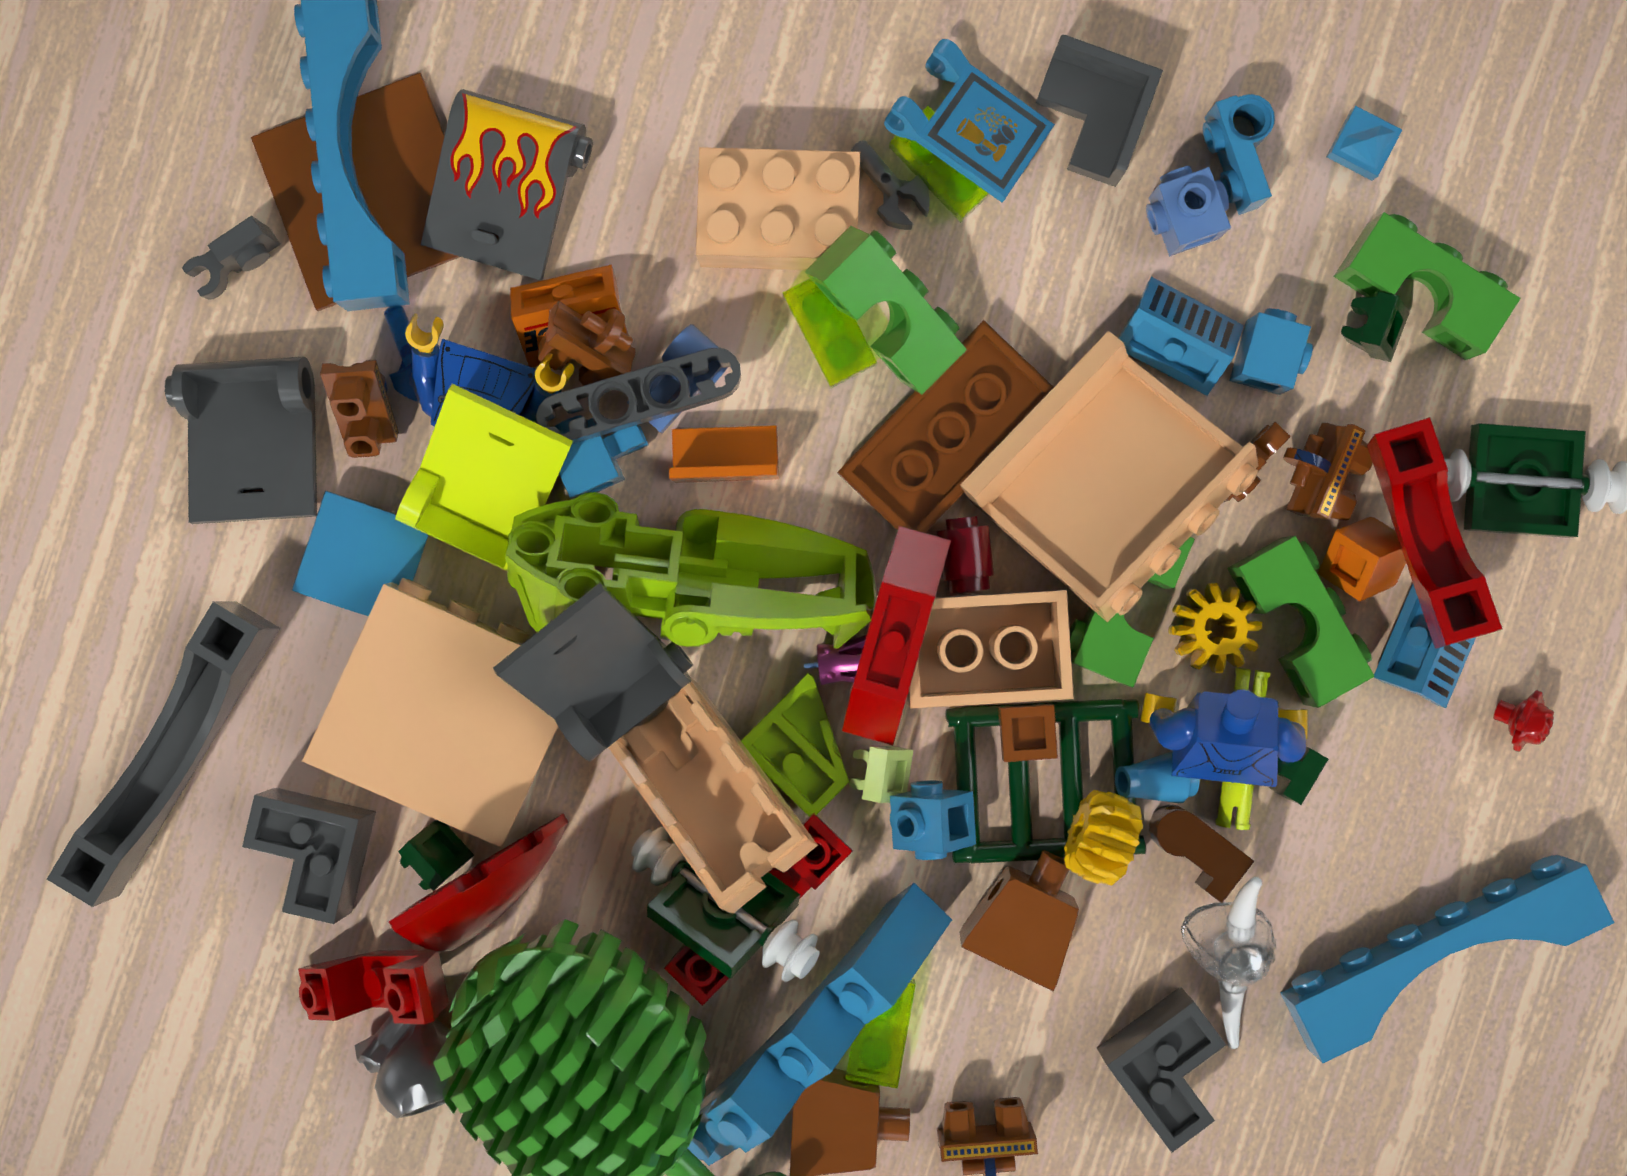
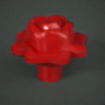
[1493,690,1554,752]

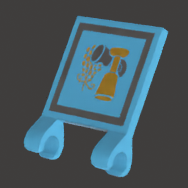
[884,39,1055,202]

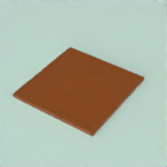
[251,73,481,311]

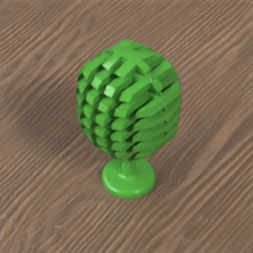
[433,919,787,1176]

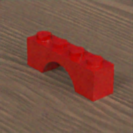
[1367,417,1503,649]

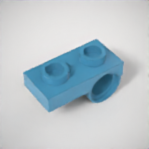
[1203,94,1275,215]

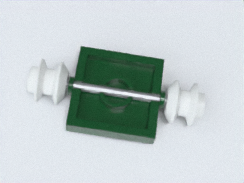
[1444,423,1627,538]
[631,826,820,982]

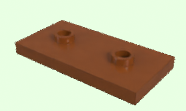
[837,320,1054,533]

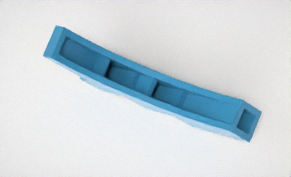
[688,883,952,1166]

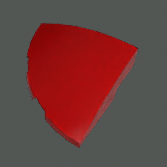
[389,813,568,952]

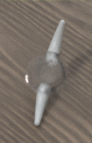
[1181,877,1277,1049]

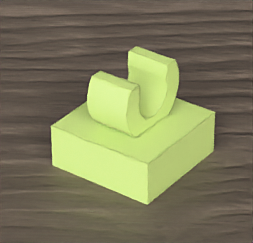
[849,746,914,803]

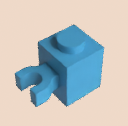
[554,415,649,499]

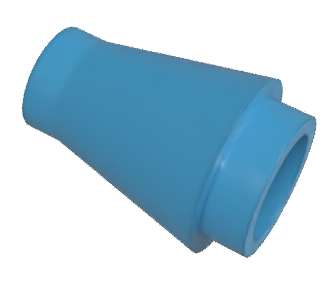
[1115,751,1200,803]

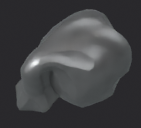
[355,1014,450,1118]

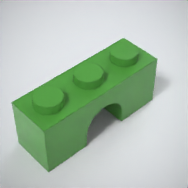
[1334,212,1521,360]
[805,226,967,395]
[1227,536,1375,708]
[1069,537,1195,687]

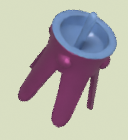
[804,635,867,685]

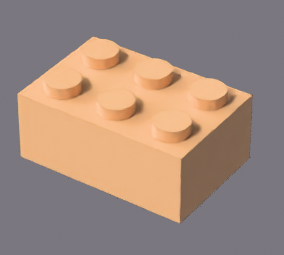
[696,147,860,270]
[907,590,1074,709]

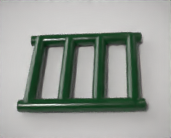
[945,699,1146,864]

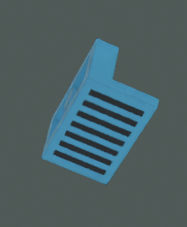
[1118,277,1244,396]
[1374,584,1476,708]

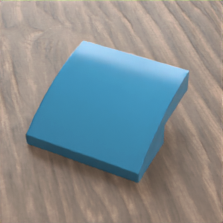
[292,490,428,616]

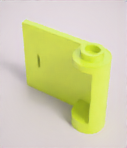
[395,384,573,571]

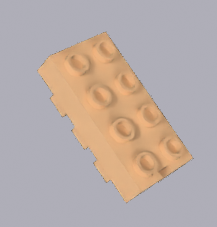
[608,678,818,914]

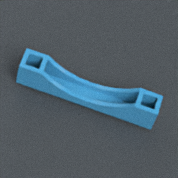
[294,0,410,311]
[1281,855,1615,1063]

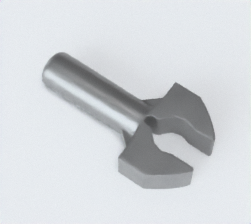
[851,140,929,230]

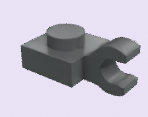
[182,216,280,300]

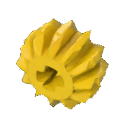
[1168,583,1262,673]
[1064,789,1143,886]

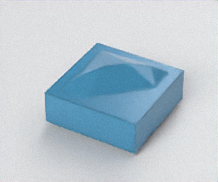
[1326,106,1402,181]

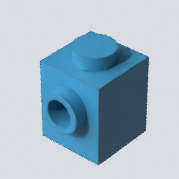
[1229,308,1313,395]

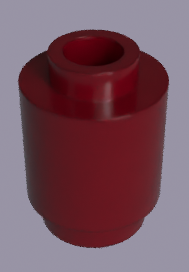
[936,516,994,594]

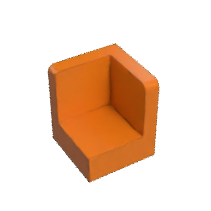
[1318,517,1406,602]

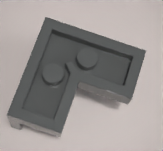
[1036,35,1163,187]
[242,788,376,924]
[1097,987,1226,1153]

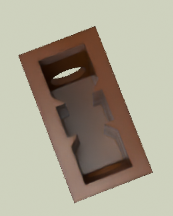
[959,851,1079,992]
[789,1068,910,1176]

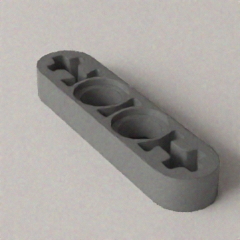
[536,347,741,444]

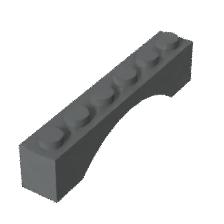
[47,601,280,907]

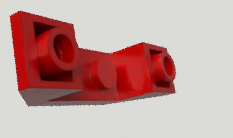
[842,526,951,746]
[664,813,853,1006]
[298,949,449,1025]

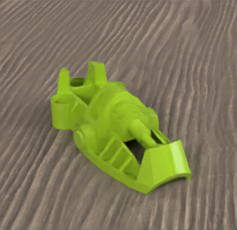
[505,492,877,649]

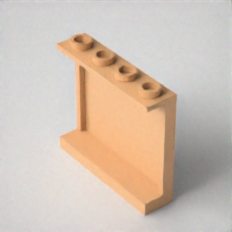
[960,331,1259,623]
[302,578,558,848]

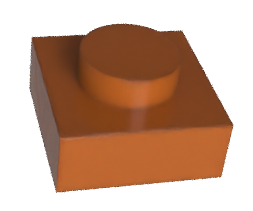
[998,703,1058,762]

